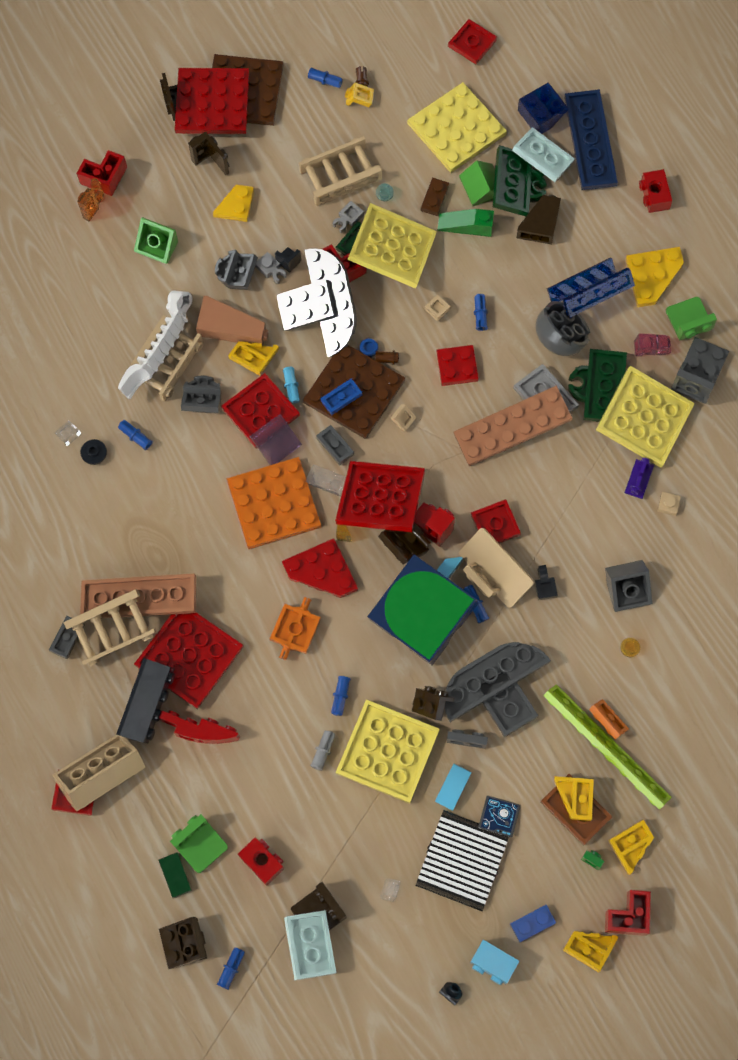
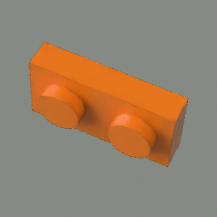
[589,699,629,740]

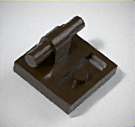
[378,524,431,565]
[159,917,207,969]

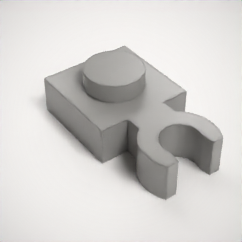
[333,201,364,233]
[255,252,287,284]

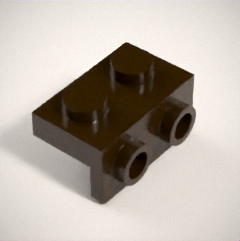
[412,686,455,721]

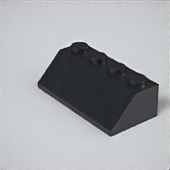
[116,658,175,743]

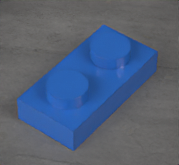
[320,378,362,415]
[510,905,556,943]

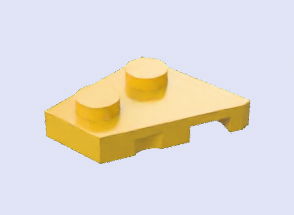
[213,185,254,222]
[228,341,279,376]
[554,776,594,821]
[608,820,654,875]
[563,931,619,973]

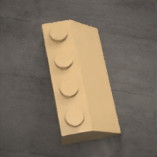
[52,735,145,811]

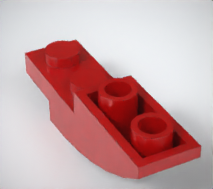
[159,710,240,744]

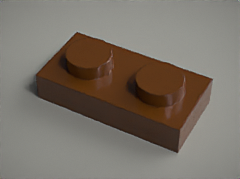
[421,177,449,216]

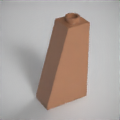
[196,295,269,346]

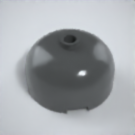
[535,301,590,356]

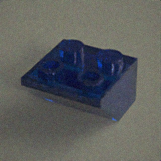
[518,82,568,134]

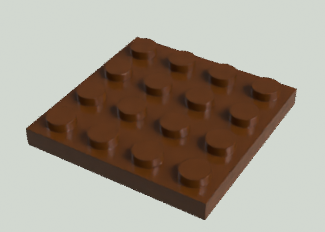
[212,54,284,126]
[303,345,405,439]

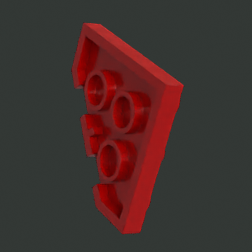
[282,538,358,598]

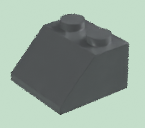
[605,560,653,612]

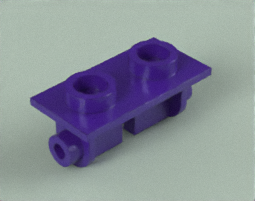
[624,458,654,499]

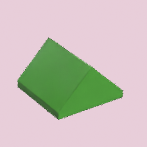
[459,160,495,206]
[134,217,178,264]

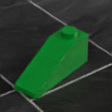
[437,209,494,237]

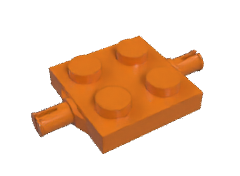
[270,597,321,660]

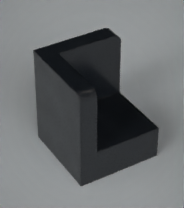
[275,247,302,273]

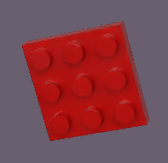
[221,373,300,449]

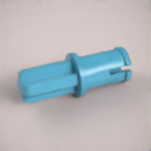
[283,367,300,404]

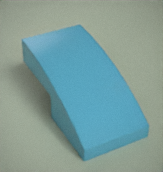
[435,764,472,811]

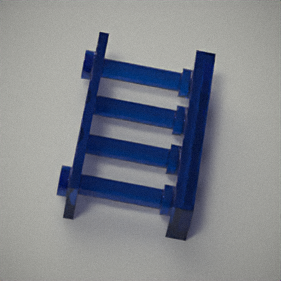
[547,257,635,317]

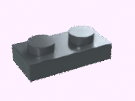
[316,425,354,466]
[49,615,85,659]
[447,729,488,749]

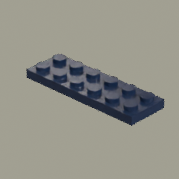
[564,89,618,191]

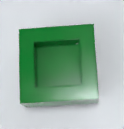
[581,850,604,870]

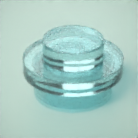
[376,183,394,201]

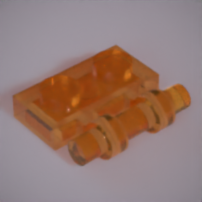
[77,178,104,222]

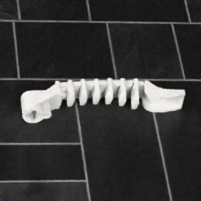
[118,290,192,399]

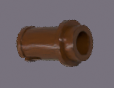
[356,66,369,87]
[376,350,399,365]

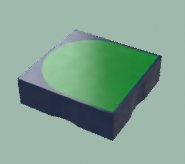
[367,555,479,666]

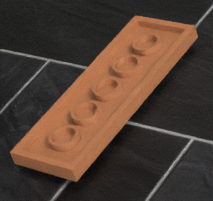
[453,385,572,466]
[80,573,196,619]

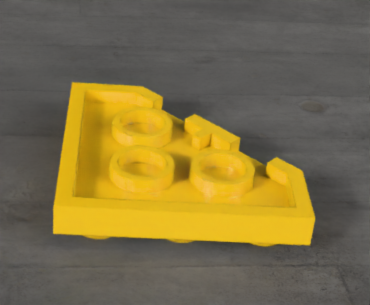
[626,247,684,308]

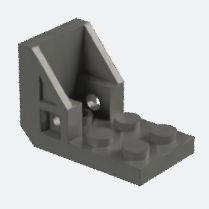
[671,337,729,404]

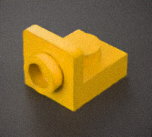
[345,82,374,107]

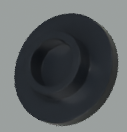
[80,439,107,465]

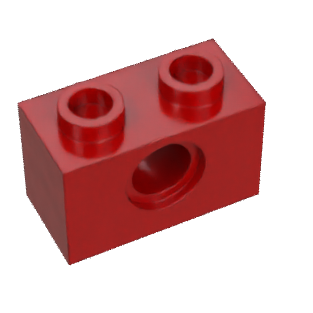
[639,169,672,213]
[237,837,284,886]

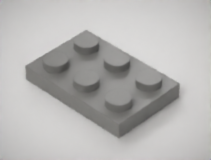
[514,364,579,413]

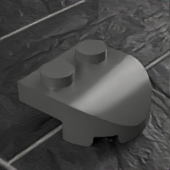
[215,250,258,290]
[181,375,221,413]

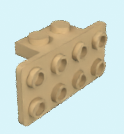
[459,528,534,608]

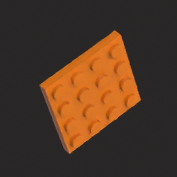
[226,457,321,549]

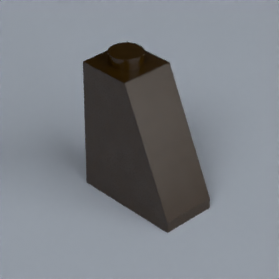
[516,195,561,245]

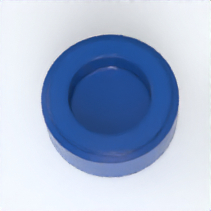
[360,338,378,358]

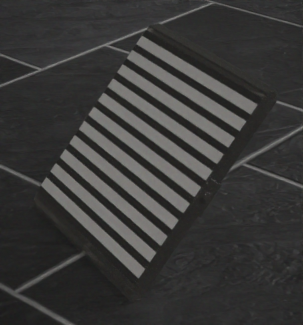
[415,810,509,911]

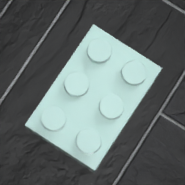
[512,127,575,182]
[284,910,336,981]

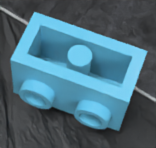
[470,940,519,985]

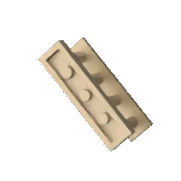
[299,136,382,206]
[129,315,203,402]
[63,589,157,666]

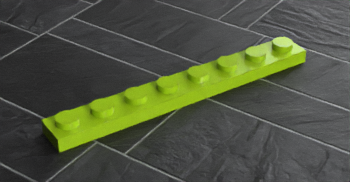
[543,684,672,810]

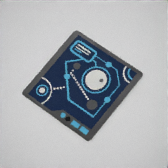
[478,796,520,837]

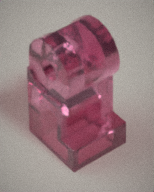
[634,333,671,356]

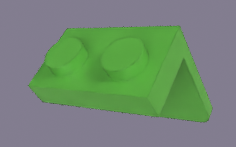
[666,297,717,341]
[170,814,228,873]

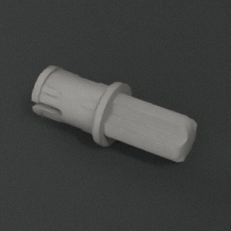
[310,730,335,771]

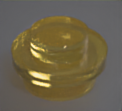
[620,638,640,658]

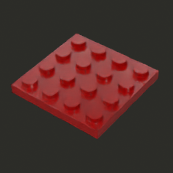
[175,68,249,134]
[335,461,425,532]
[134,613,244,710]

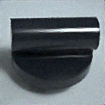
[439,982,462,1006]

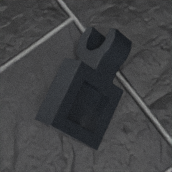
[535,565,558,600]

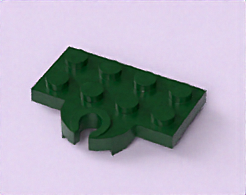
[493,145,547,217]
[568,349,627,422]

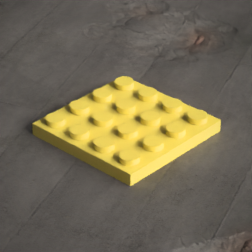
[407,82,507,173]
[348,203,437,289]
[596,366,695,468]
[336,700,440,804]

